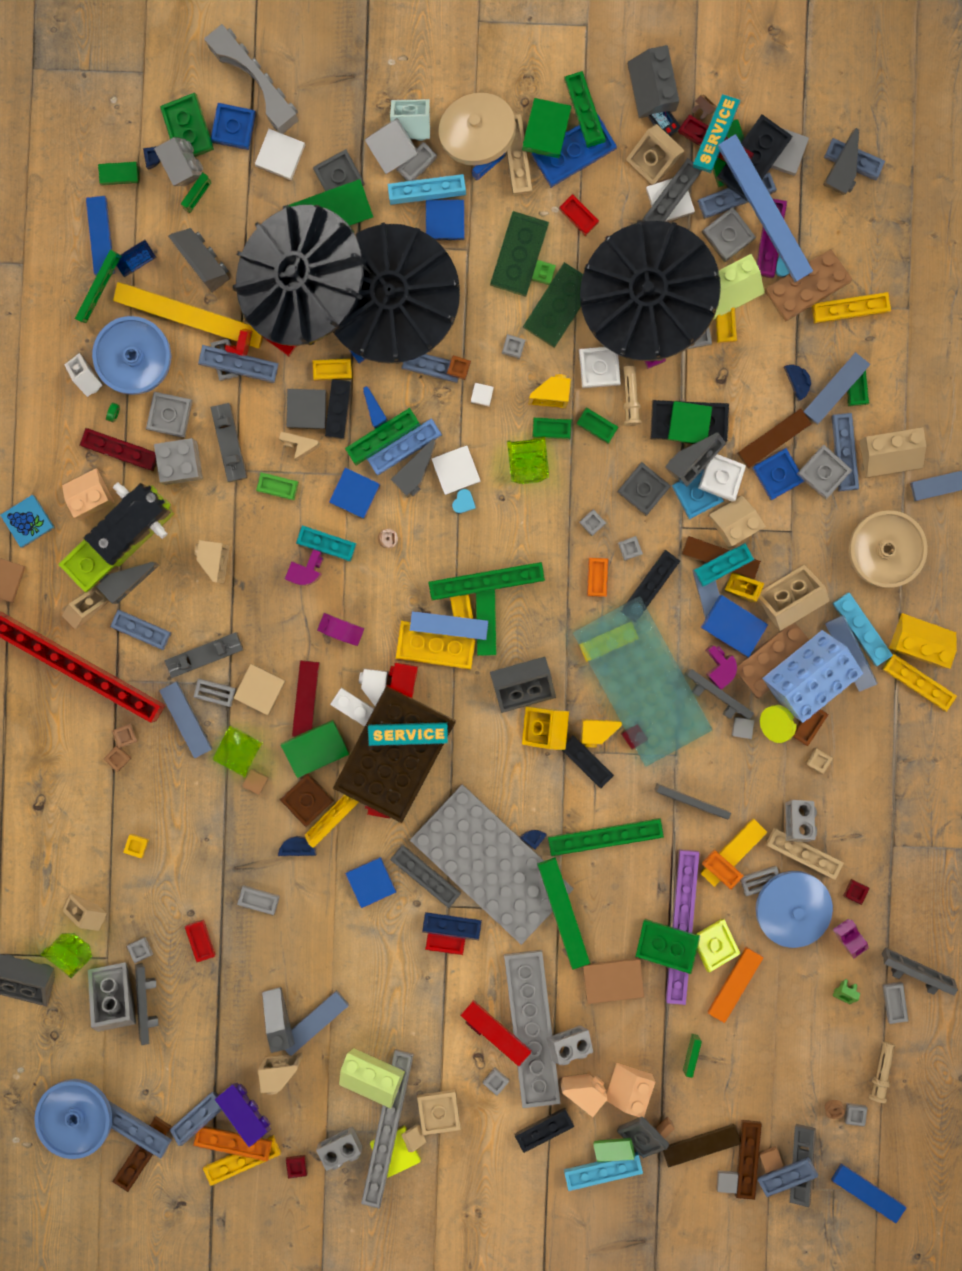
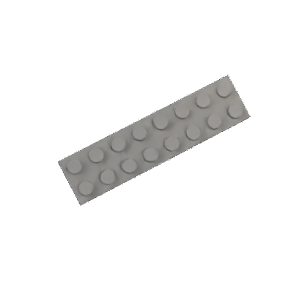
[504,950,561,1108]

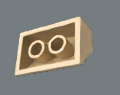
[859,427,927,478]
[758,565,829,631]

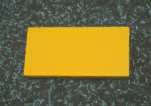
[395,621,475,669]

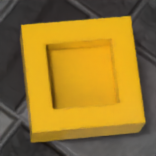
[123,833,149,859]

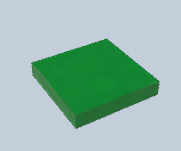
[668,401,712,444]

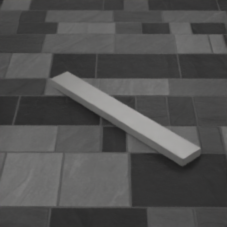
[361,1049,414,1209]

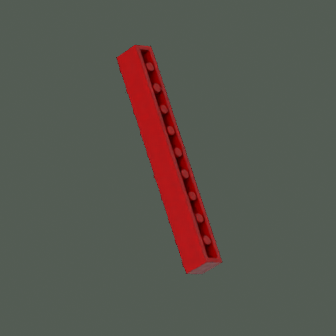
[0,611,166,723]

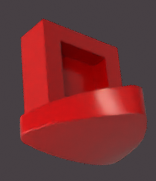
[225,329,253,356]

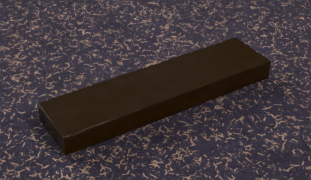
[663,1124,741,1168]

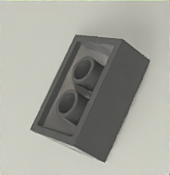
[627,45,679,118]
[168,228,230,293]
[490,657,556,713]
[0,954,55,1007]

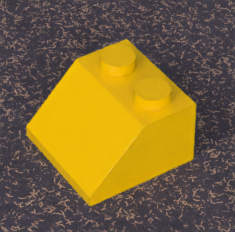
[528,374,571,408]
[522,707,569,750]

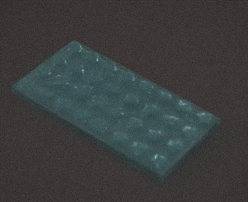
[572,596,713,767]

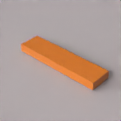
[707,947,764,1023]
[193,1126,273,1161]

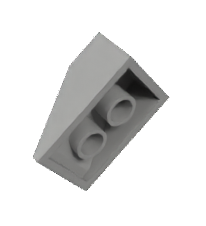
[88,962,136,1032]

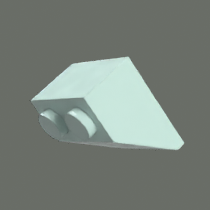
[390,99,430,141]

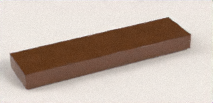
[737,409,812,468]
[682,536,761,579]
[112,1116,172,1192]
[735,1120,762,1200]

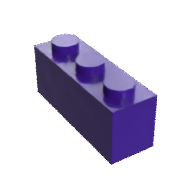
[214,1082,271,1147]

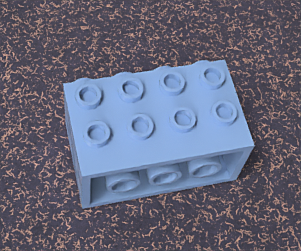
[762,630,864,723]

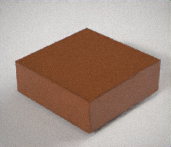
[447,355,471,380]

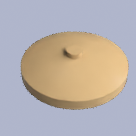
[439,93,516,165]
[849,510,928,588]

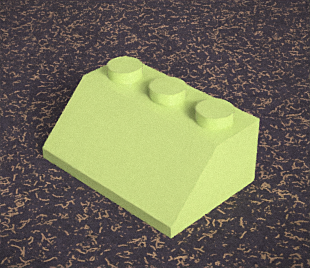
[713,254,765,320]
[339,1048,405,1109]

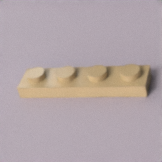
[507,114,532,196]
[765,828,844,880]

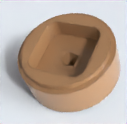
[378,529,398,548]
[824,1100,845,1119]

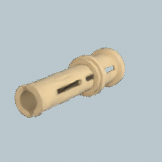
[623,366,642,426]
[869,1041,895,1103]

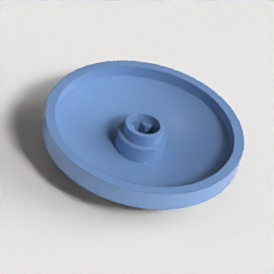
[92,316,172,395]
[756,871,833,948]
[34,1079,112,1159]

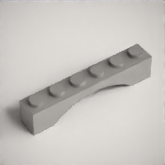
[204,24,298,134]

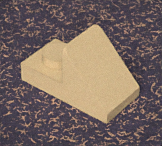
[279,432,321,461]

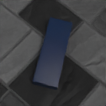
[422,912,482,941]

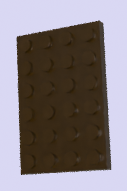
[333,685,456,823]

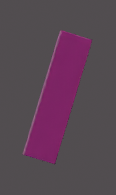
[756,199,787,278]

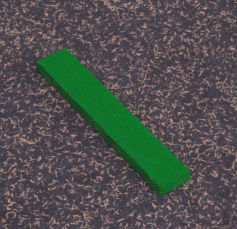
[428,562,545,601]
[548,818,664,856]
[537,857,590,970]

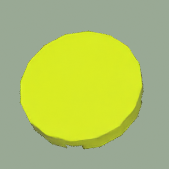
[760,705,796,743]

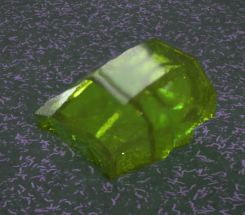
[507,437,549,484]
[212,725,263,778]
[40,933,92,979]

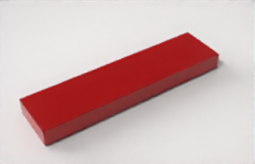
[460,1000,532,1067]

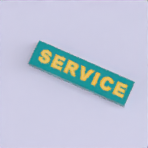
[693,94,741,173]
[368,723,448,746]

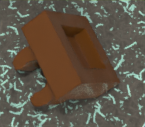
[692,94,717,120]

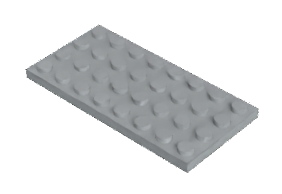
[410,784,573,945]

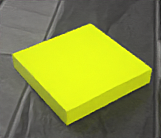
[697,919,740,972]
[370,1125,421,1178]

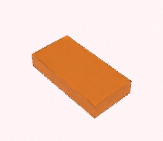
[587,558,608,597]
[702,849,744,890]

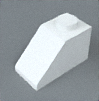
[64,353,103,397]
[359,669,388,706]

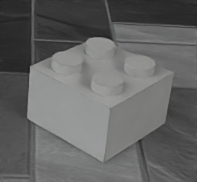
[154,137,203,186]
[154,438,203,485]

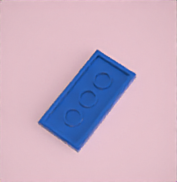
[532,114,617,188]

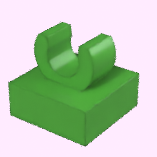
[532,260,556,285]
[833,979,860,1005]

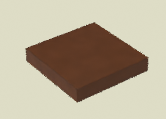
[280,773,334,827]

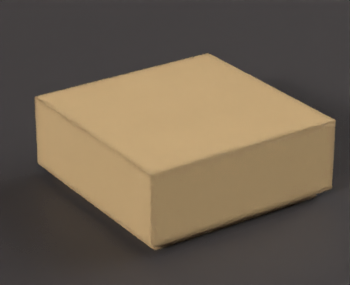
[806,748,833,774]
[402,1125,427,1152]

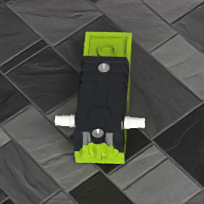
[58,482,174,593]

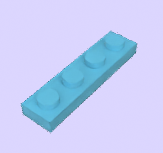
[388,174,466,205]
[832,592,893,666]
[564,1152,643,1191]

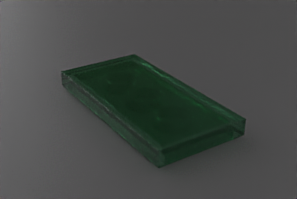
[490,211,549,297]
[523,262,583,348]

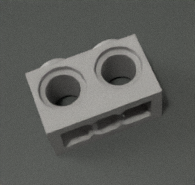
[785,800,817,842]
[547,1025,593,1065]
[316,1126,362,1171]

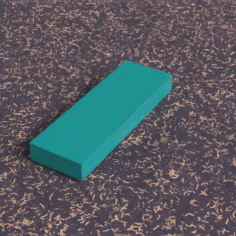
[296,525,357,562]
[694,543,754,587]

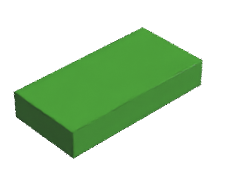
[256,472,299,500]
[593,1138,635,1162]

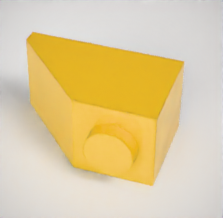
[581,719,622,748]

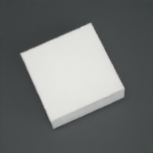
[471,383,494,407]

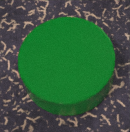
[106,402,120,423]

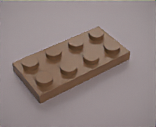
[765,249,852,322]
[736,622,809,699]

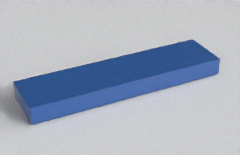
[86,196,115,276]
[831,1163,907,1223]

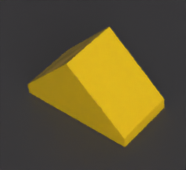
[725,573,764,602]

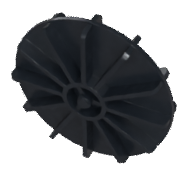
[233,205,366,346]
[580,220,721,361]
[333,222,460,364]

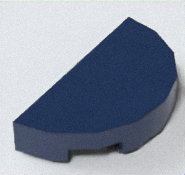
[783,364,811,402]
[278,836,317,856]

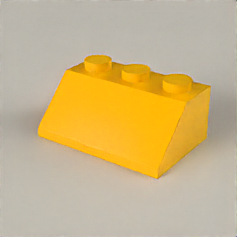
[889,613,957,669]

